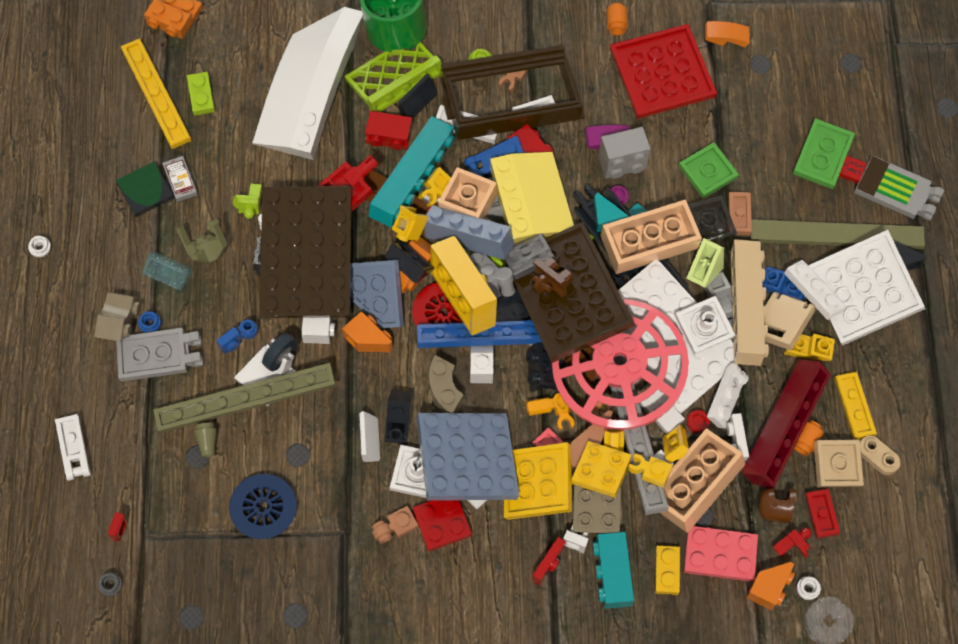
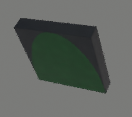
[115,162,174,217]

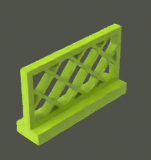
[345,42,441,112]

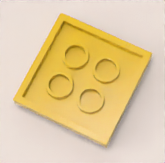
[504,442,572,520]

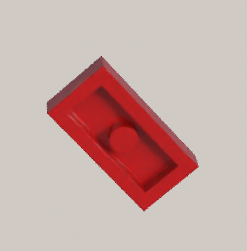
[805,489,840,539]
[532,537,566,586]

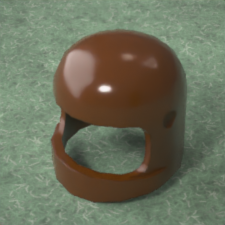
[758,488,797,524]

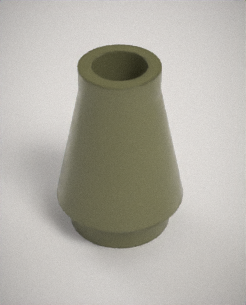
[194,423,217,457]

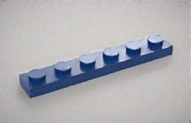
[417,320,542,348]

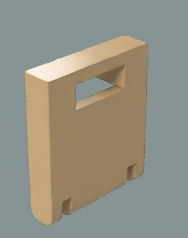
[764,292,815,351]

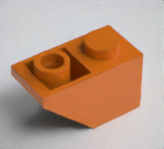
[342,311,393,352]
[746,562,795,611]

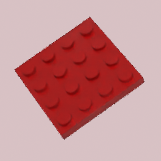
[609,24,717,119]

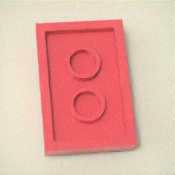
[684,526,758,582]

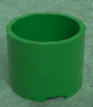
[360,0,427,52]

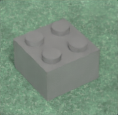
[598,127,651,179]

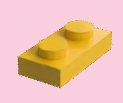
[662,424,689,464]
[655,546,680,595]

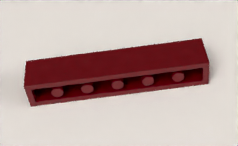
[741,360,831,488]

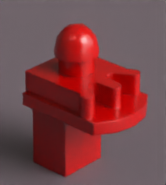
[773,528,812,558]

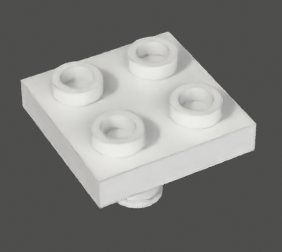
[674,296,736,355]
[390,445,426,498]

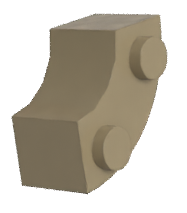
[94,293,141,342]
[429,355,463,413]

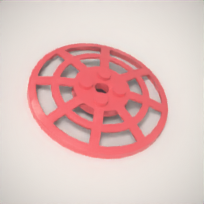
[552,299,689,430]

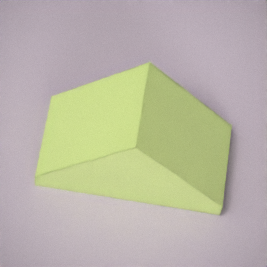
[686,238,724,288]

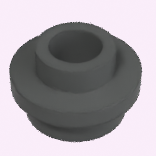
[98,572,122,596]

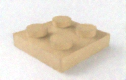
[814,440,864,487]

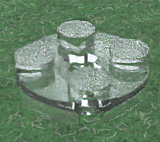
[805,597,854,644]

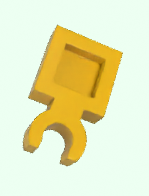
[418,167,451,207]
[628,454,673,488]

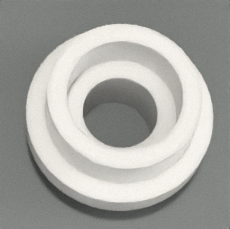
[28,236,51,257]
[797,576,821,600]

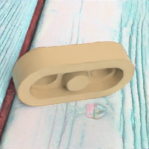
[860,436,900,475]

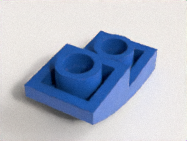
[762,267,805,301]

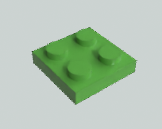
[678,143,739,199]

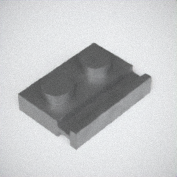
[505,233,556,280]

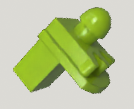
[233,184,262,219]

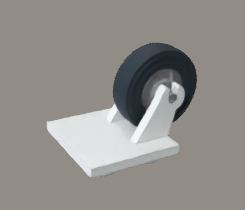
[234,333,297,407]

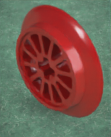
[412,283,463,327]

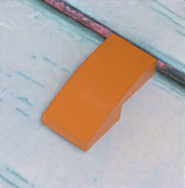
[705,21,750,48]

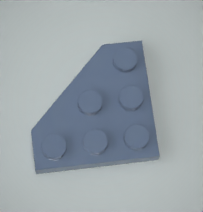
[350,260,404,328]

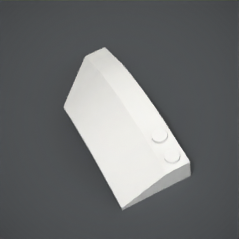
[252,7,363,160]

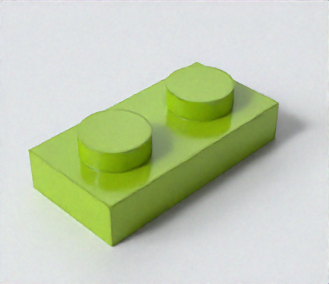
[187,72,215,116]

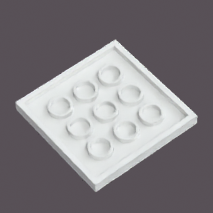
[808,230,925,346]

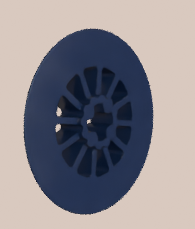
[229,474,297,539]

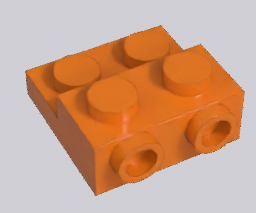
[144,0,203,39]

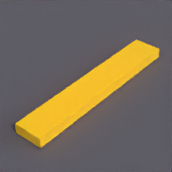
[121,38,191,149]

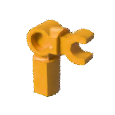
[526,393,574,431]

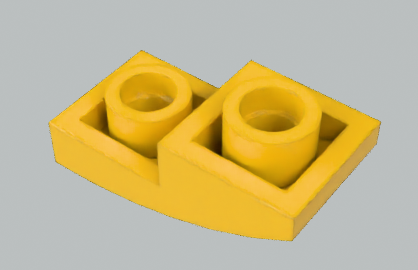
[784,334,835,361]

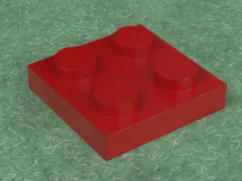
[412,500,472,552]

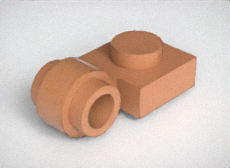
[372,506,418,544]

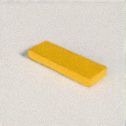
[834,372,877,440]

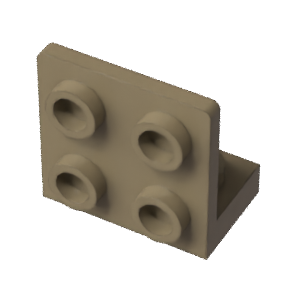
[572,485,621,534]

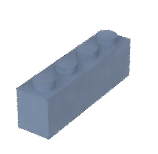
[424,205,514,260]

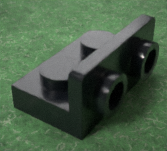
[526,342,564,392]

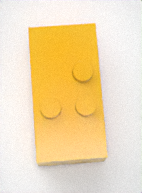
[431,236,497,336]

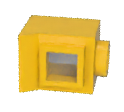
[392,205,429,242]

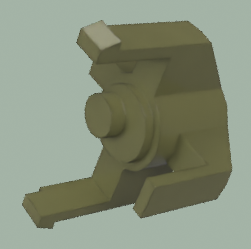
[177,218,228,264]

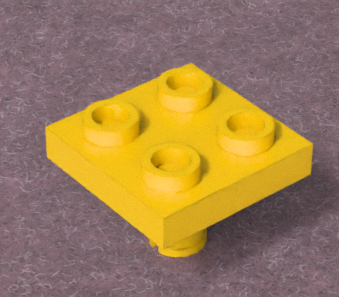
[571,441,632,498]

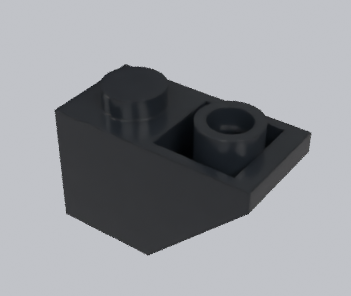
[384,389,414,445]

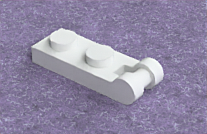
[707,363,749,429]
[55,414,91,481]

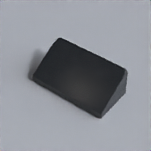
[399,74,438,120]
[385,240,435,283]

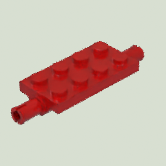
[318,155,379,212]

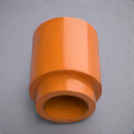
[606,3,628,36]
[794,420,824,456]

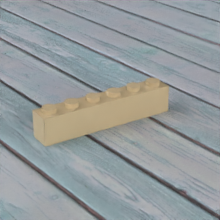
[730,240,769,366]

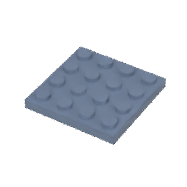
[416,413,519,500]

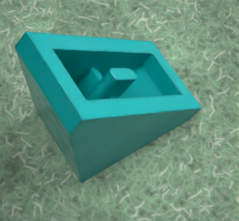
[594,192,629,232]

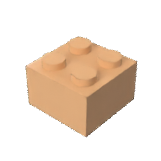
[438,167,497,220]

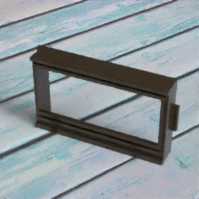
[440,45,585,140]

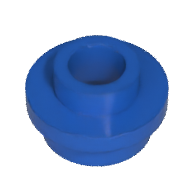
[138,311,161,333]

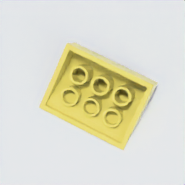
[490,152,574,246]

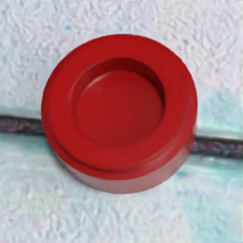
[686,410,710,434]

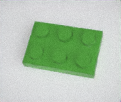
[793,118,855,189]

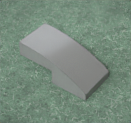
[705,272,732,318]

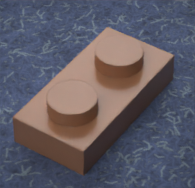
[728,192,752,235]

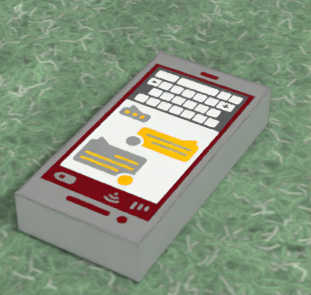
[163,156,197,202]

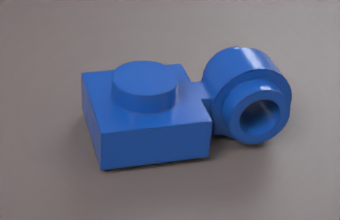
[216,319,258,354]

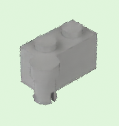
[468,252,515,298]

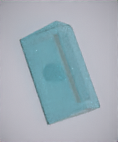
[142,252,193,290]

